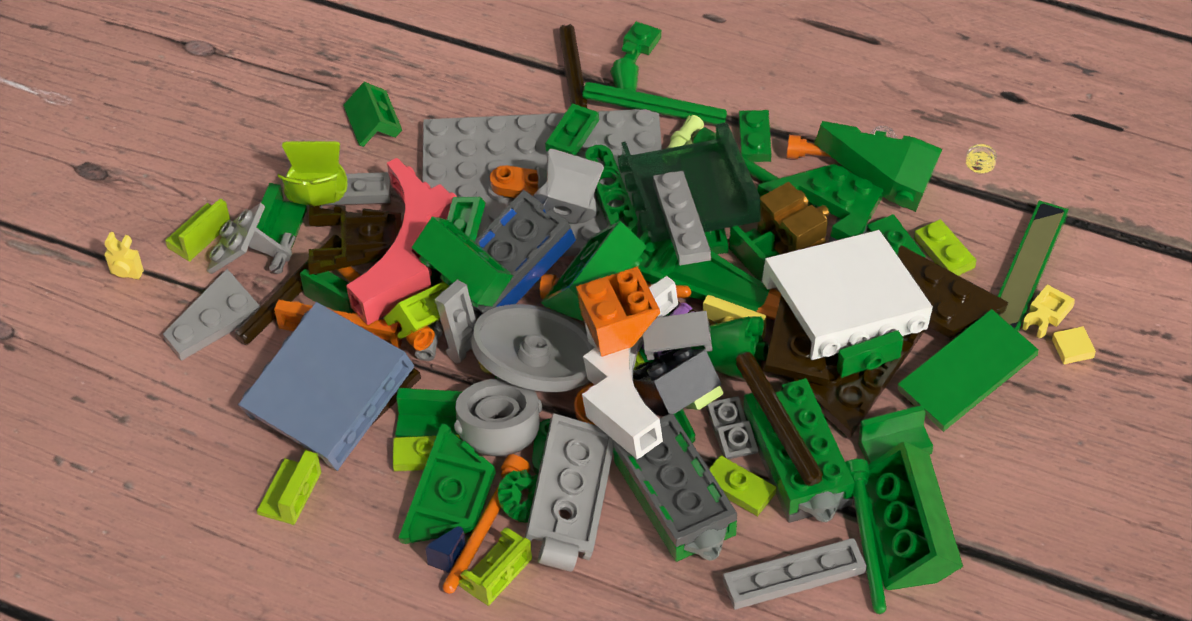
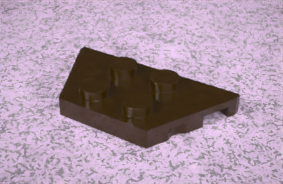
[897,245,1009,338]

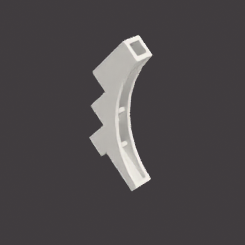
[582,276,678,459]

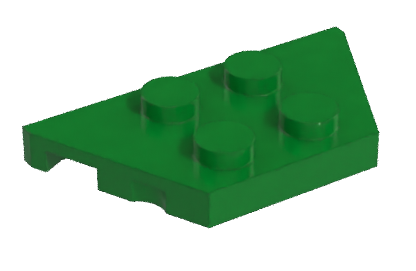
[398,423,496,544]

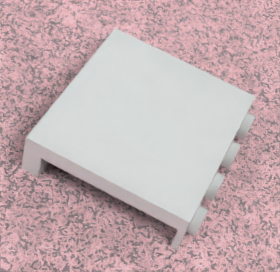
[762,230,933,360]

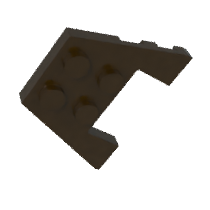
[308,205,402,274]

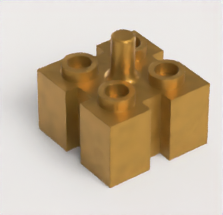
[757,182,829,255]

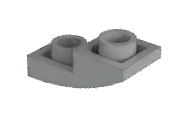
[706,396,758,459]

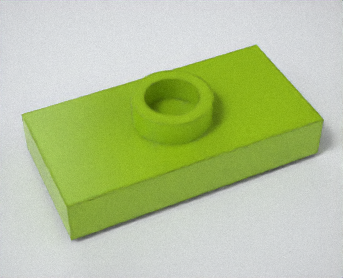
[393,435,460,472]
[709,455,777,517]

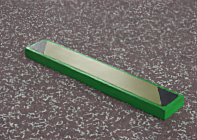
[997,200,1069,332]

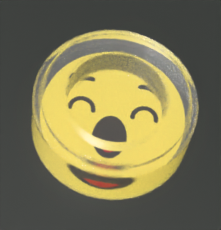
[966,144,997,173]

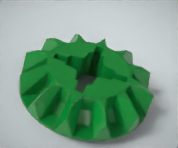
[498,469,538,523]

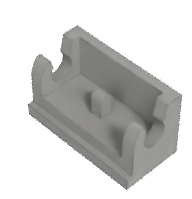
[643,311,712,360]

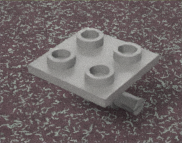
[207,203,295,274]

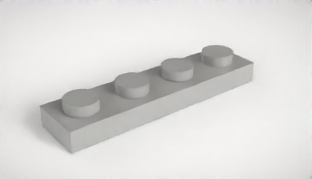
[653,171,711,265]
[723,538,866,610]

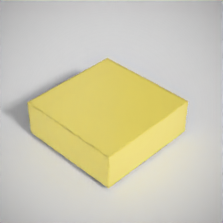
[1052,326,1096,364]

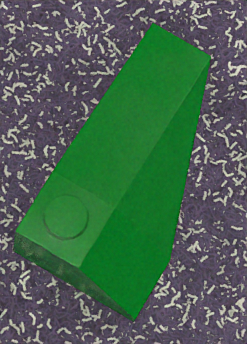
[814,121,942,212]

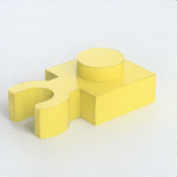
[105,232,144,280]
[1022,284,1075,338]

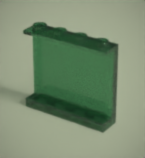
[617,122,760,243]

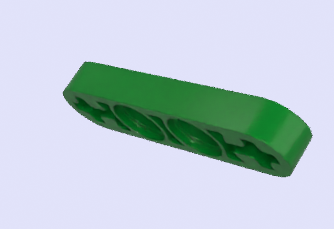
[585,145,638,236]

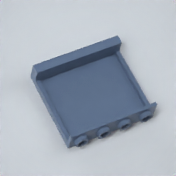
[238,302,414,471]

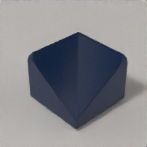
[425,526,465,573]

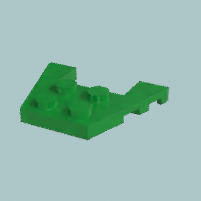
[756,164,884,240]

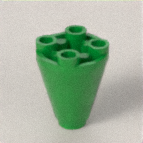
[679,316,769,381]

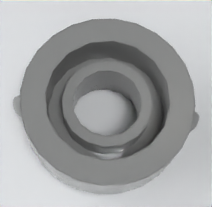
[454,379,542,456]

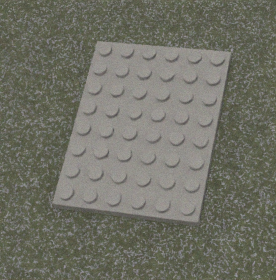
[423,109,666,257]

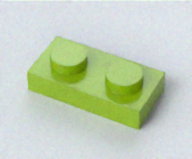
[914,219,976,276]

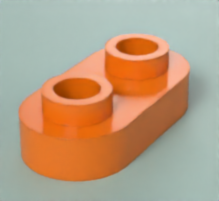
[490,165,538,198]

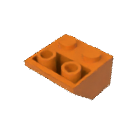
[576,266,660,357]

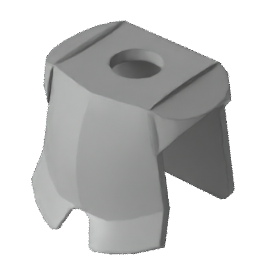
[533,149,604,224]

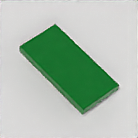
[897,309,1039,432]

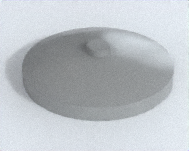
[471,304,595,392]

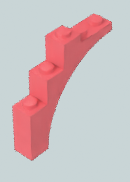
[346,158,457,325]

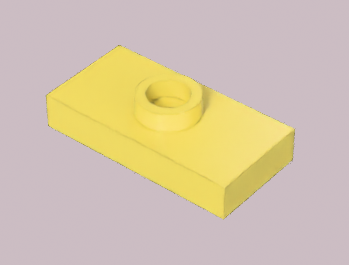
[703,295,766,339]

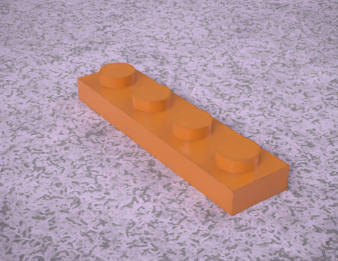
[274,299,402,349]

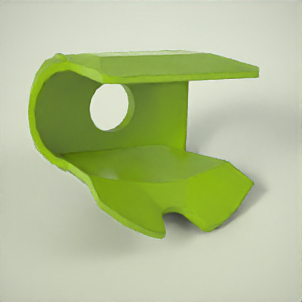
[278,141,348,206]

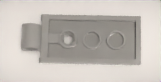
[525,413,613,572]

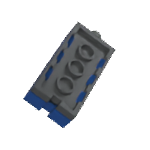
[438,190,576,319]

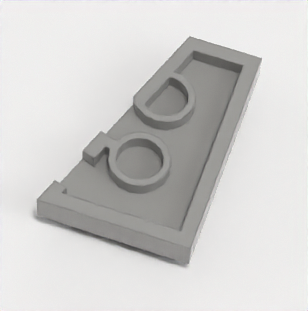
[163,269,260,361]

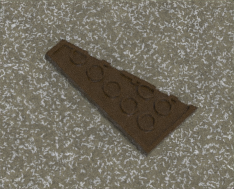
[783,330,925,439]

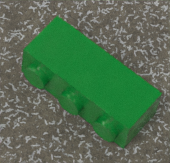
[411,216,514,307]

